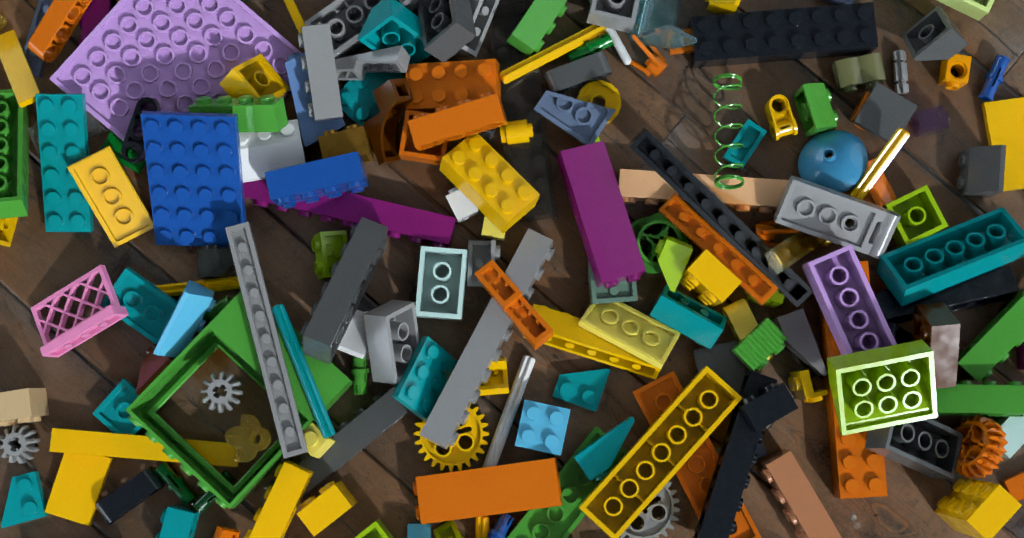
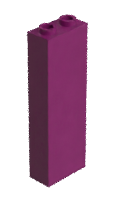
[556,141,646,289]

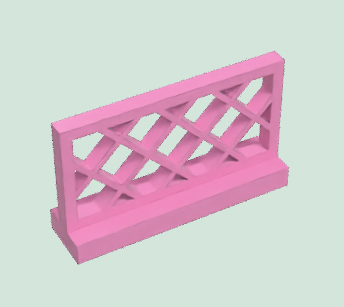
[31,265,129,358]

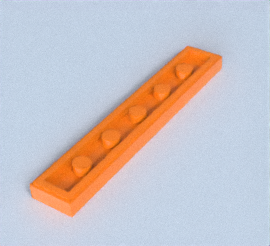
[659,193,778,306]

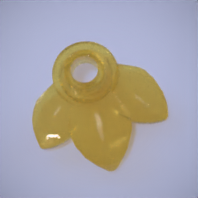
[224,414,271,462]

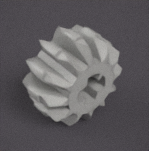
[200,371,243,413]
[0,424,41,464]

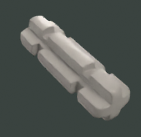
[892,50,909,95]

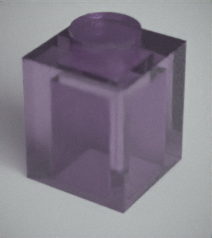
[910,105,950,138]

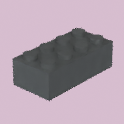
[865,419,963,479]

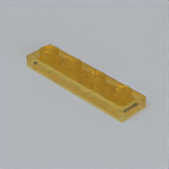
[764,231,821,274]

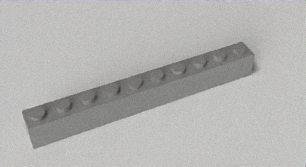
[420,228,555,450]

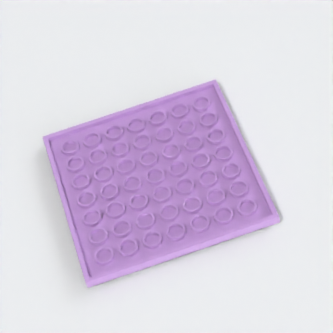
[49,0,302,160]

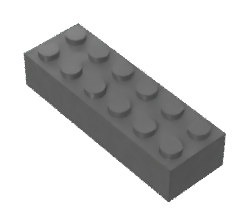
[301,217,388,364]

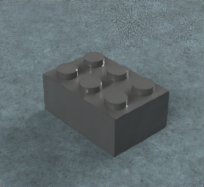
[417,0,476,62]

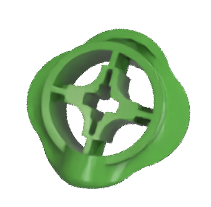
[631,213,688,274]

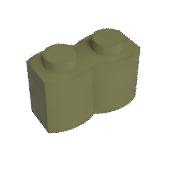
[832,52,886,93]

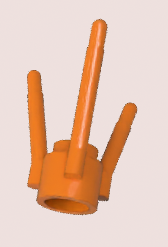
[630,24,668,78]
[754,220,801,253]

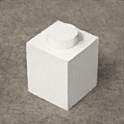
[446,187,479,223]

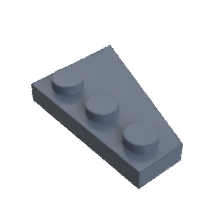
[533,90,616,145]

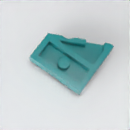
[1,471,49,528]

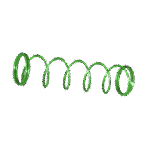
[712,73,745,190]

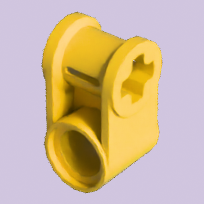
[764,94,798,141]

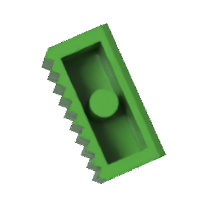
[731,318,788,371]

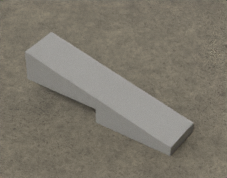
[335,45,410,80]

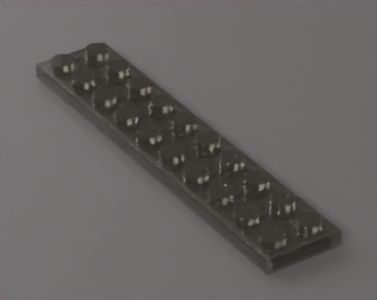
[488,0,558,224]

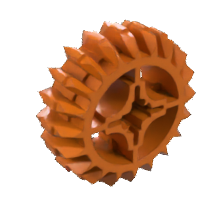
[955,415,1008,479]

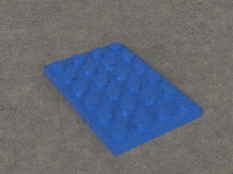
[140,111,246,247]

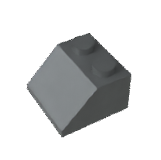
[901,6,968,61]
[957,145,1006,199]

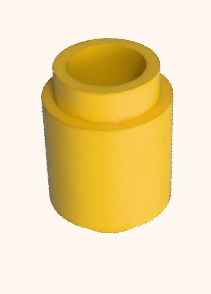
[500,119,534,145]

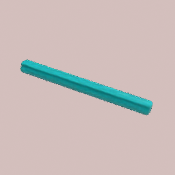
[272,304,335,438]

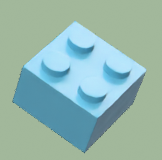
[515,399,571,456]

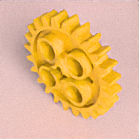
[414,404,489,472]

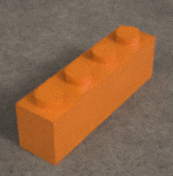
[408,92,508,151]

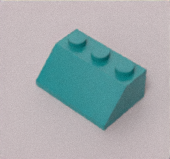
[358,0,431,64]

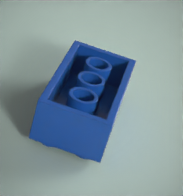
[265,151,369,209]

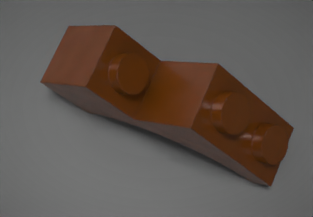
[363,78,414,165]

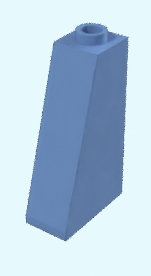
[285,52,346,148]

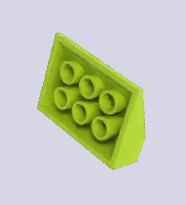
[827,340,938,436]

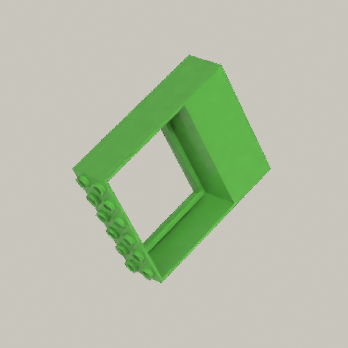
[126,291,353,509]

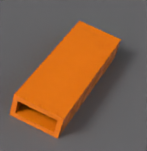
[413,458,563,524]

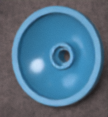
[798,130,868,193]

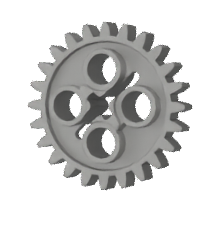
[619,481,680,538]

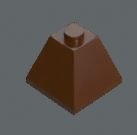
[136,344,175,396]

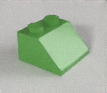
[793,83,838,138]

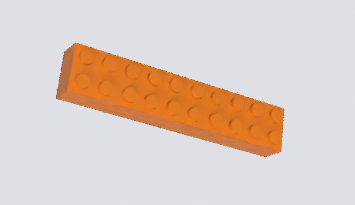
[818,261,888,499]

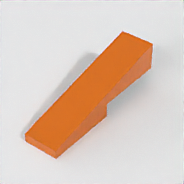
[474,259,553,350]

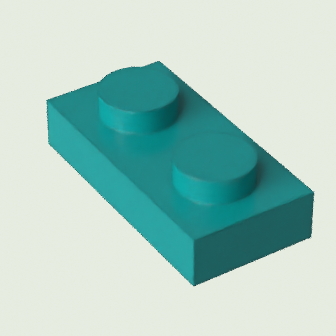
[722,119,767,170]

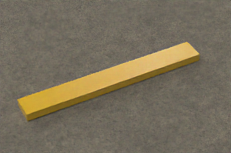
[49,428,241,467]

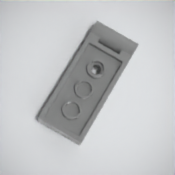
[773,175,901,259]

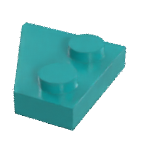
[552,369,610,412]

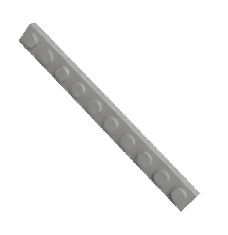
[225,222,309,459]

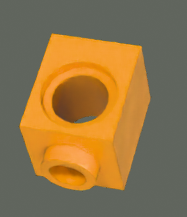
[938,54,972,90]

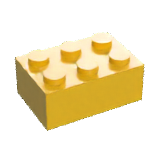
[680,249,742,307]

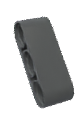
[544,51,613,94]

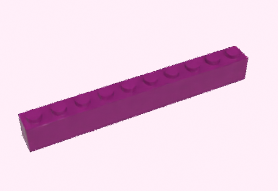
[243,179,457,248]

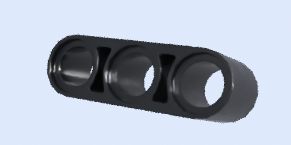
[121,97,161,164]
[95,466,165,525]

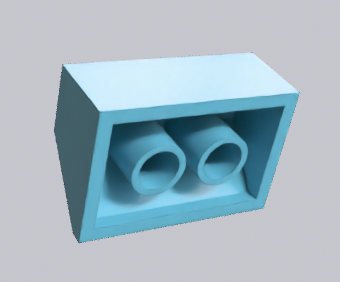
[153,280,216,358]

